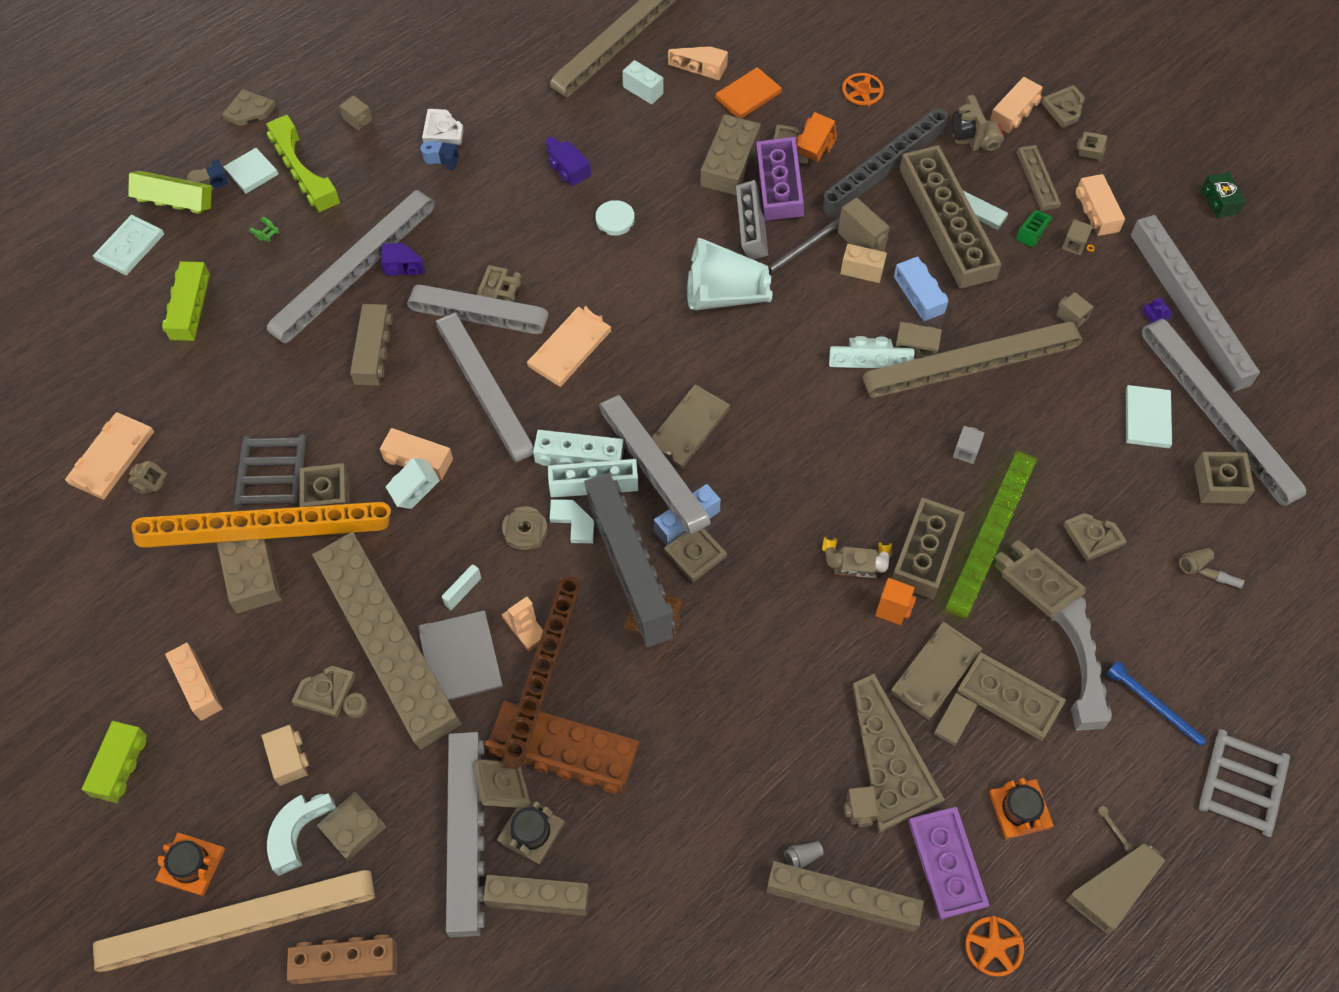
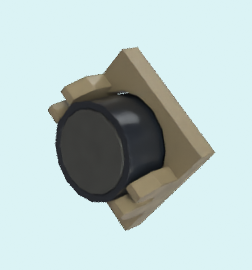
[952,95,987,151]
[497,801,565,866]

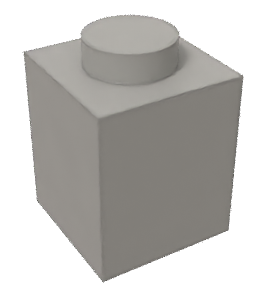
[953,426,985,464]

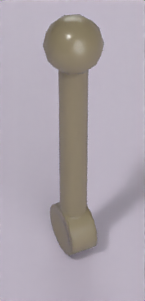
[1097,806,1134,853]

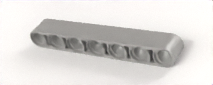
[407,285,548,334]

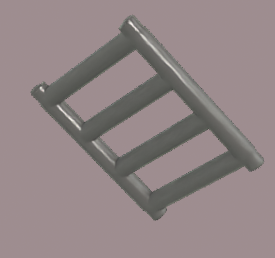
[234,434,307,508]

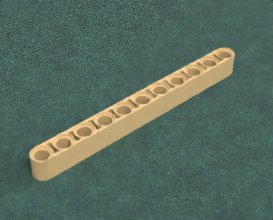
[93,870,375,972]

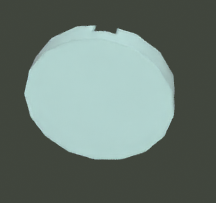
[596,200,634,235]

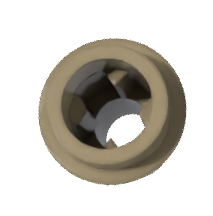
[1179,548,1214,574]

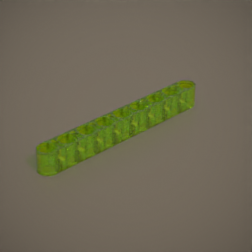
[945,450,1038,619]

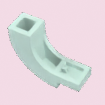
[267,793,336,876]

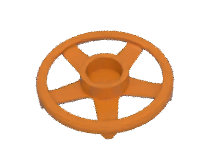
[842,73,884,107]
[966,916,1024,977]

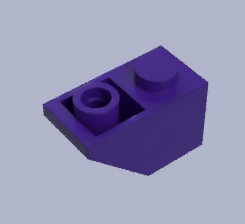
[381,243,425,276]

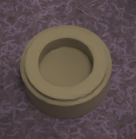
[343,693,368,718]

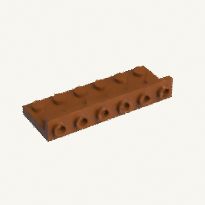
[484,701,639,794]

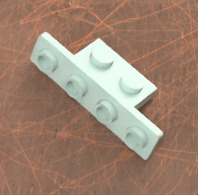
[829,336,914,368]

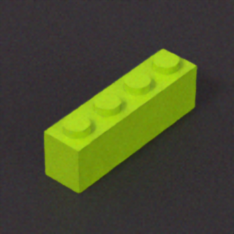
[128,171,212,213]
[162,262,210,341]

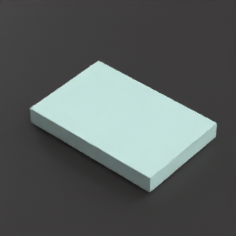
[93,215,164,275]
[1126,385,1172,448]

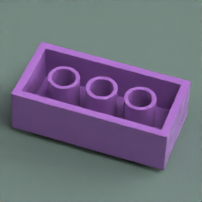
[756,137,804,221]

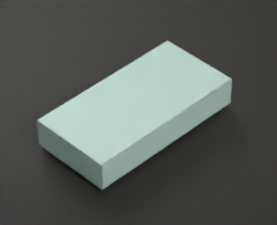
[442,565,481,610]

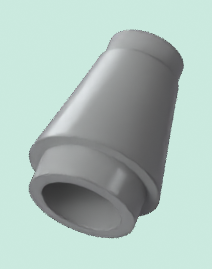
[784,841,824,868]

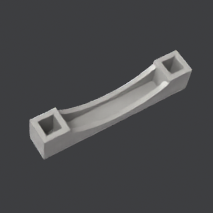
[1051,597,1112,731]

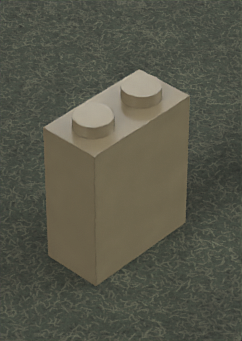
[838,197,890,252]

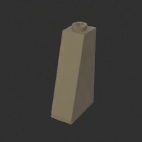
[1066,844,1165,935]

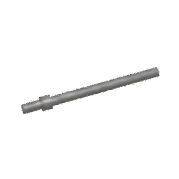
[768,214,841,273]

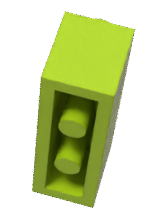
[81,721,147,803]

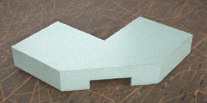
[550,500,594,543]

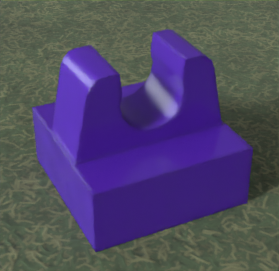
[1142,298,1173,323]

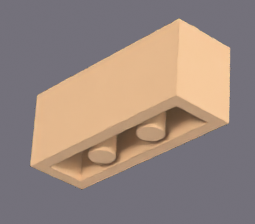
[990,77,1043,134]
[1076,174,1125,236]
[380,428,453,480]
[165,643,223,721]

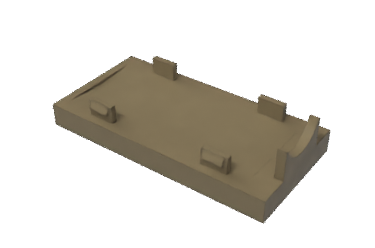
[652,385,730,470]
[890,621,982,721]
[957,652,1066,741]

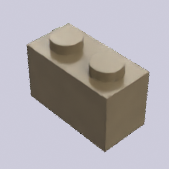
[895,322,942,358]

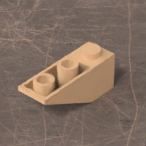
[668,47,728,80]

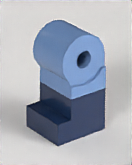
[420,141,460,171]

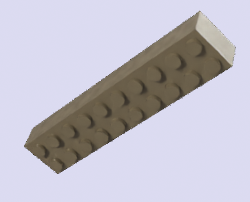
[312,532,462,750]

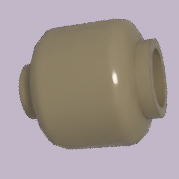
[980,121,1004,151]

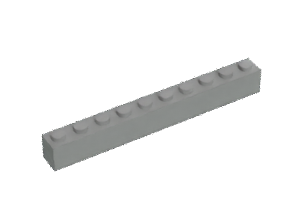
[1131,215,1260,392]

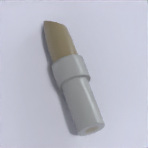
[1198,568,1245,589]

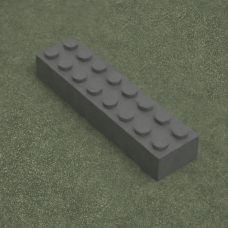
[584,472,675,647]

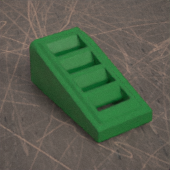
[1016,210,1053,247]

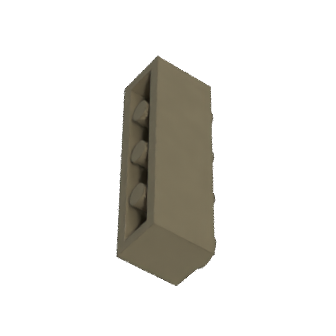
[350,304,393,385]
[483,875,590,916]

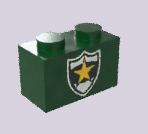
[1201,172,1246,219]

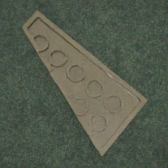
[852,674,945,833]

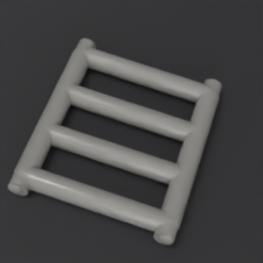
[1198,729,1290,837]

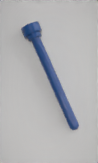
[1106,660,1206,746]

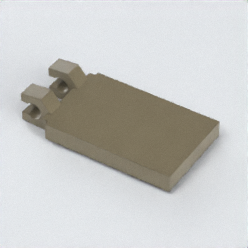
[994,540,1086,618]

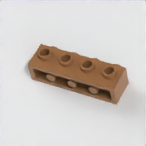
[287,935,397,985]

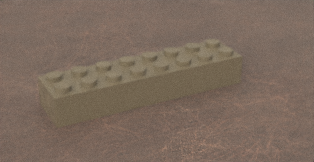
[899,145,1002,289]

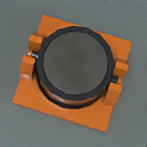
[989,778,1054,840]
[155,833,225,897]

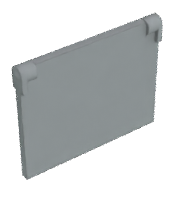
[417,610,503,701]

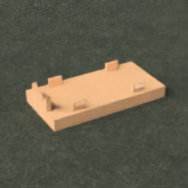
[527,306,611,387]
[65,412,154,500]

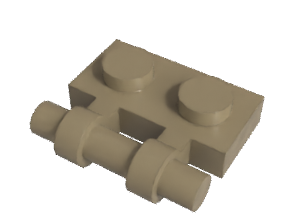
[476,265,522,302]

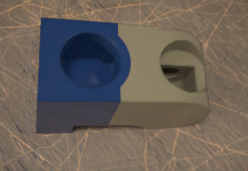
[187,159,229,190]

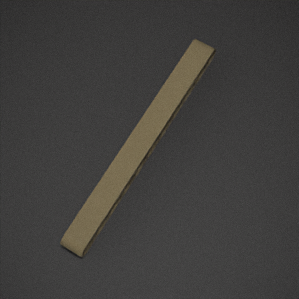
[550,0,676,97]
[862,321,1083,398]

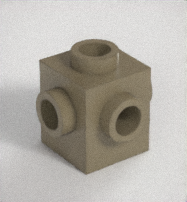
[128,461,167,494]

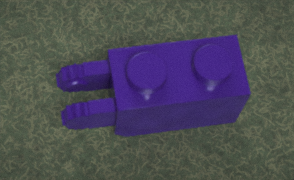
[545,137,591,187]

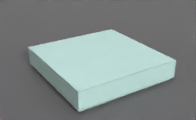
[223,148,279,194]

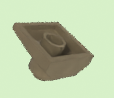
[317,792,386,861]

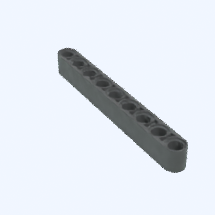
[822,109,948,215]

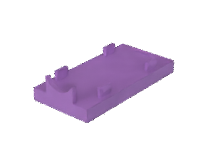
[908,807,990,920]

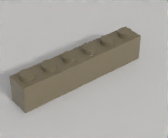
[766,861,924,933]

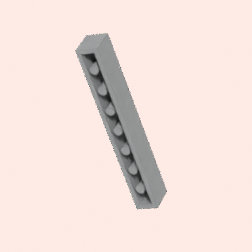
[446,732,485,938]

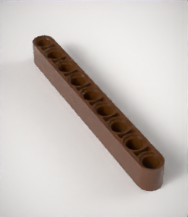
[502,576,580,769]

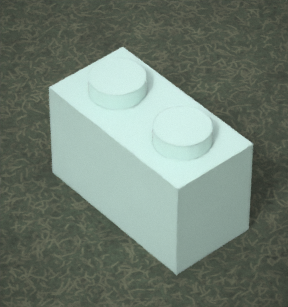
[623,60,664,104]
[386,458,440,509]

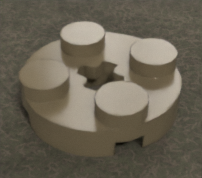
[502,506,547,550]

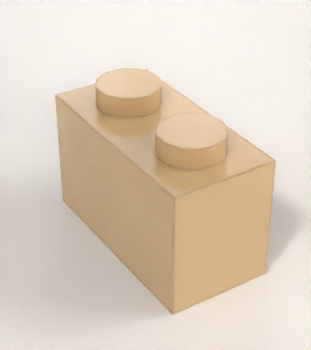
[841,244,887,283]
[262,725,309,786]

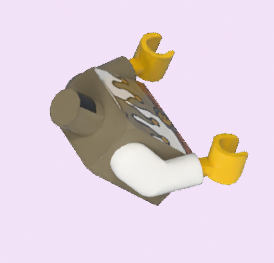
[822,537,892,579]

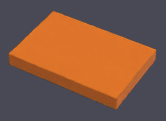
[715,67,782,119]

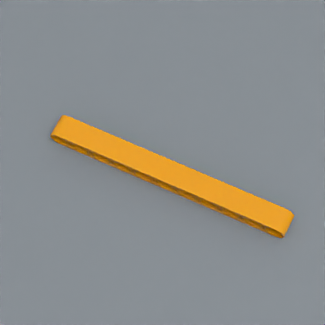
[131,502,391,547]

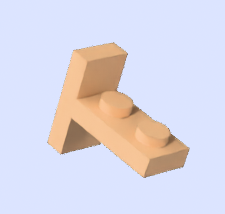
[502,597,543,652]

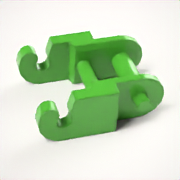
[249,217,279,242]

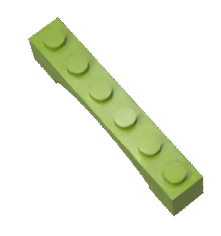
[266,115,340,212]

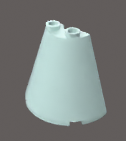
[687,238,772,310]

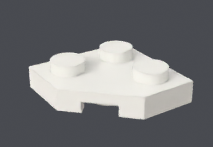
[422,109,464,145]

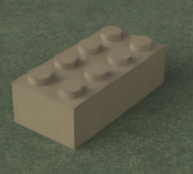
[700,114,761,195]
[892,497,965,600]
[214,523,282,614]

